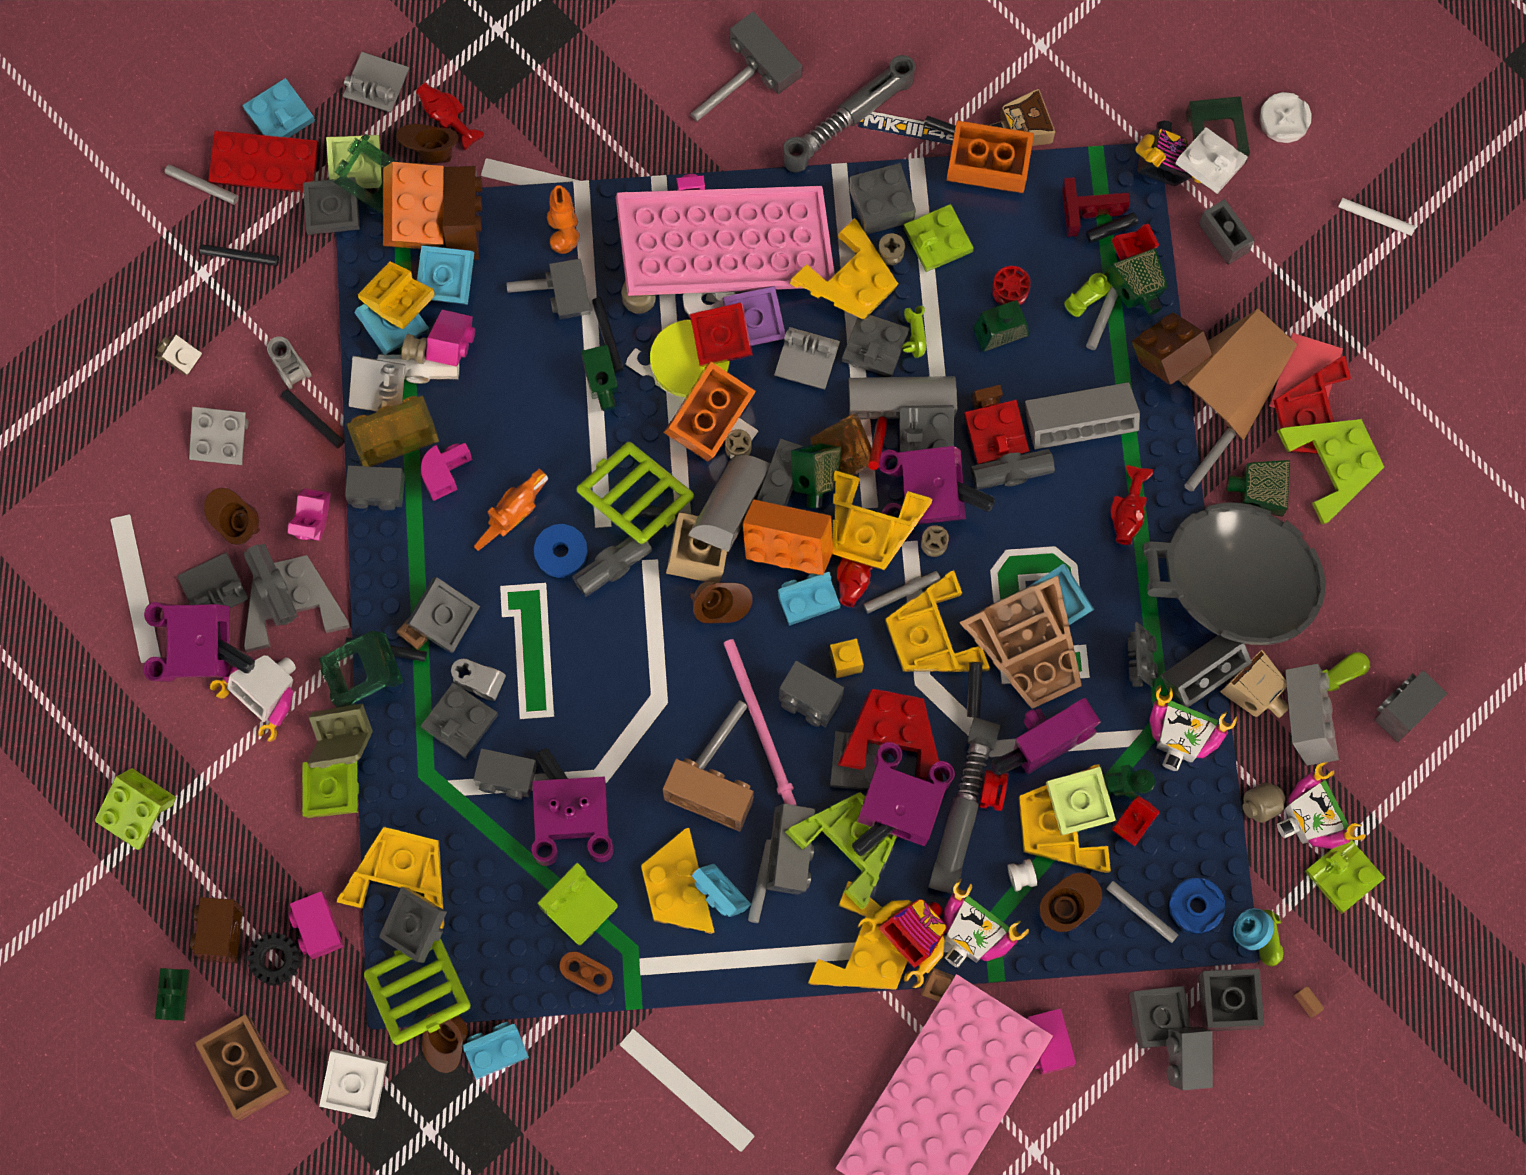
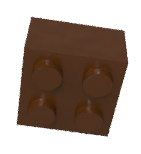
[1131,312,1212,385]
[190,897,244,964]

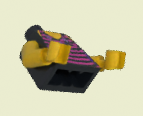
[1136,120,1201,187]

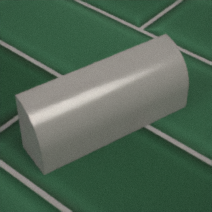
[848,376,957,419]
[1025,382,1140,449]
[689,455,771,552]

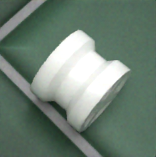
[1007,859,1037,892]

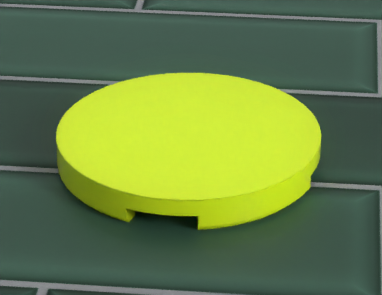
[650,320,729,398]

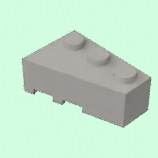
[1286,664,1339,766]

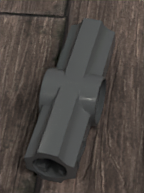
[971,449,1055,490]
[572,536,652,597]
[244,543,298,626]

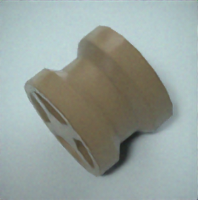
[878,233,905,265]
[401,334,428,364]
[725,429,751,459]
[921,525,949,557]

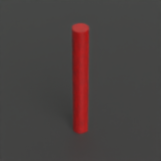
[868,416,888,470]

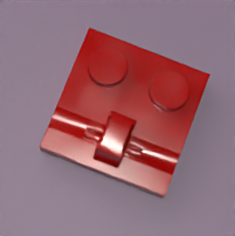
[690,302,753,367]
[963,400,1029,465]

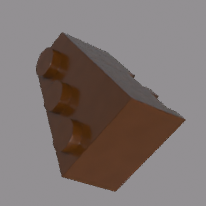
[443,166,483,260]

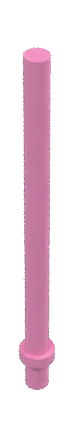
[724,639,797,806]

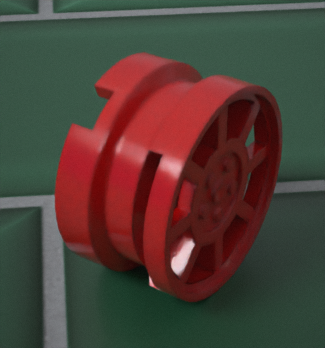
[992,266,1031,305]
[979,769,1008,811]

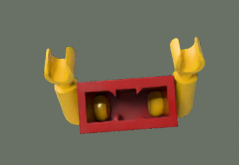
[858,899,947,988]

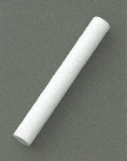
[1339,198,1416,236]

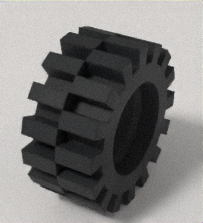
[248,933,301,986]

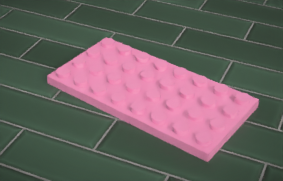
[616,186,835,296]
[836,974,1053,1175]

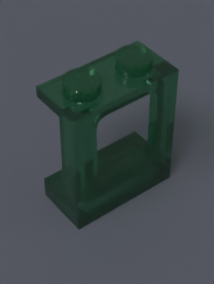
[1186,96,1250,164]
[333,134,398,215]
[319,631,404,708]

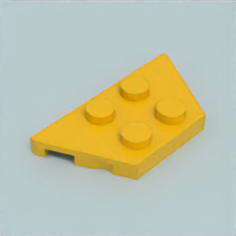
[641,828,714,934]

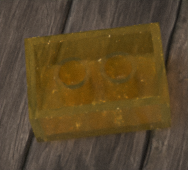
[346,396,439,467]

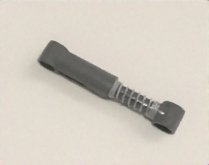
[783,55,915,172]
[928,717,1001,894]

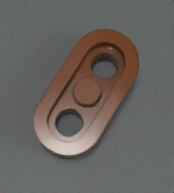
[560,952,613,994]

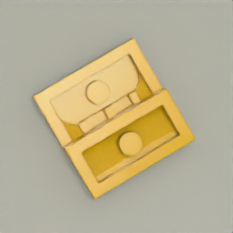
[358,261,435,329]

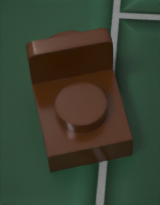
[971,385,1003,410]

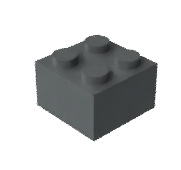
[849,163,916,235]
[779,661,844,728]
[1374,670,1448,742]
[1198,969,1264,1031]

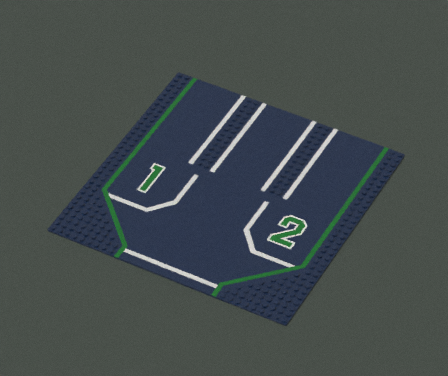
[336,143,1260,1030]

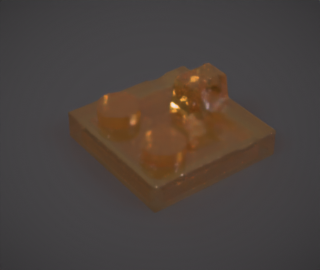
[810,414,871,476]

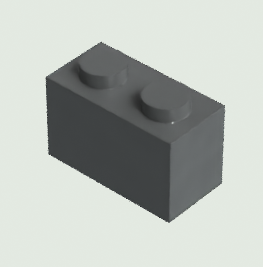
[1199,199,1255,265]
[545,258,591,320]
[345,465,405,510]
[473,748,537,799]
[1166,1026,1213,1090]

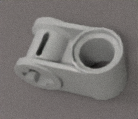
[267,336,312,390]
[451,659,506,701]

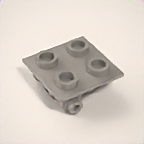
[343,52,410,113]
[774,327,840,390]
[349,356,406,418]
[189,407,249,465]

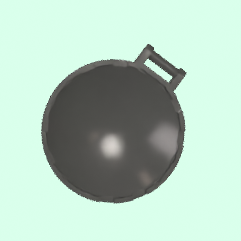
[1143,503,1326,645]

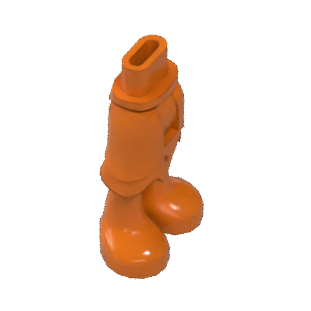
[547,185,580,254]

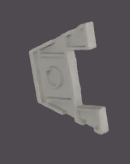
[244,555,350,652]

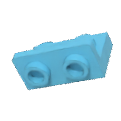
[778,572,840,626]
[462,1022,529,1080]

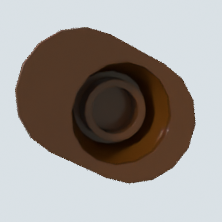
[396,124,458,164]
[204,487,260,545]
[690,580,752,623]
[1039,873,1102,932]
[422,1012,468,1073]

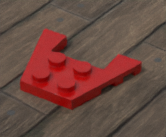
[1273,356,1351,454]
[838,689,943,782]

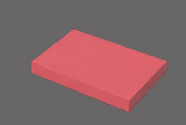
[1269,333,1343,408]

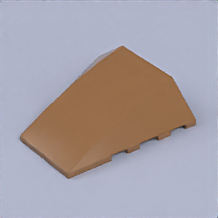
[1178,309,1297,440]
[959,575,1082,709]

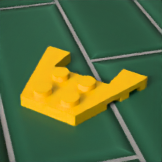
[790,218,898,319]
[832,471,933,570]
[885,570,990,672]
[1019,764,1111,873]
[337,827,444,929]
[808,881,907,990]

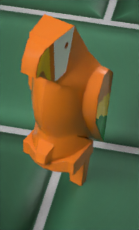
[474,468,548,551]

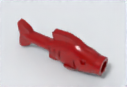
[416,83,484,150]
[1111,465,1153,545]
[837,558,873,607]

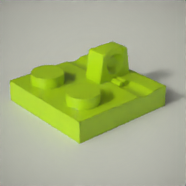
[903,204,974,272]
[303,761,359,818]
[1305,839,1385,914]

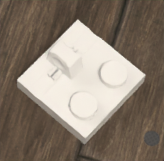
[1175,127,1248,194]
[319,1049,388,1119]

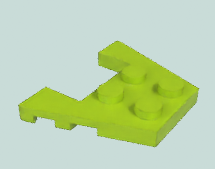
[1277,419,1384,525]
[785,792,897,909]

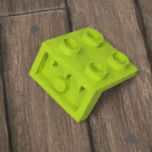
[95,768,177,850]
[538,863,618,946]

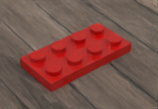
[209,130,319,193]

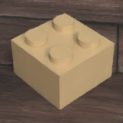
[666,512,727,582]

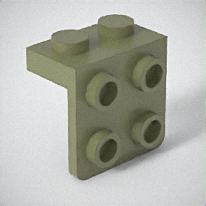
[307,704,373,768]

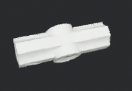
[377,355,459,384]

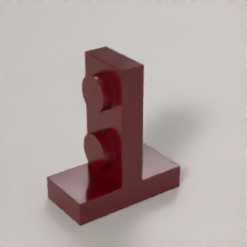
[1062,177,1130,237]

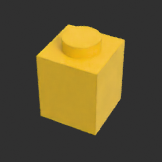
[829,639,864,678]

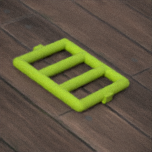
[577,442,694,544]
[364,938,470,1045]

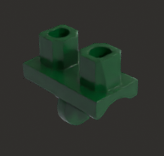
[1107,765,1156,801]
[155,968,190,1021]

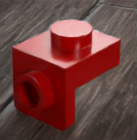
[1111,224,1159,261]
[1112,796,1160,846]

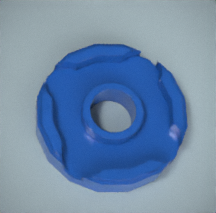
[534,524,588,578]
[1169,878,1225,934]

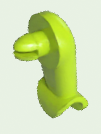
[1064,273,1111,317]
[902,305,926,358]
[1322,652,1370,692]
[1259,909,1284,967]

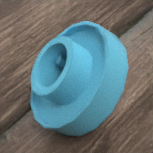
[1233,908,1274,950]

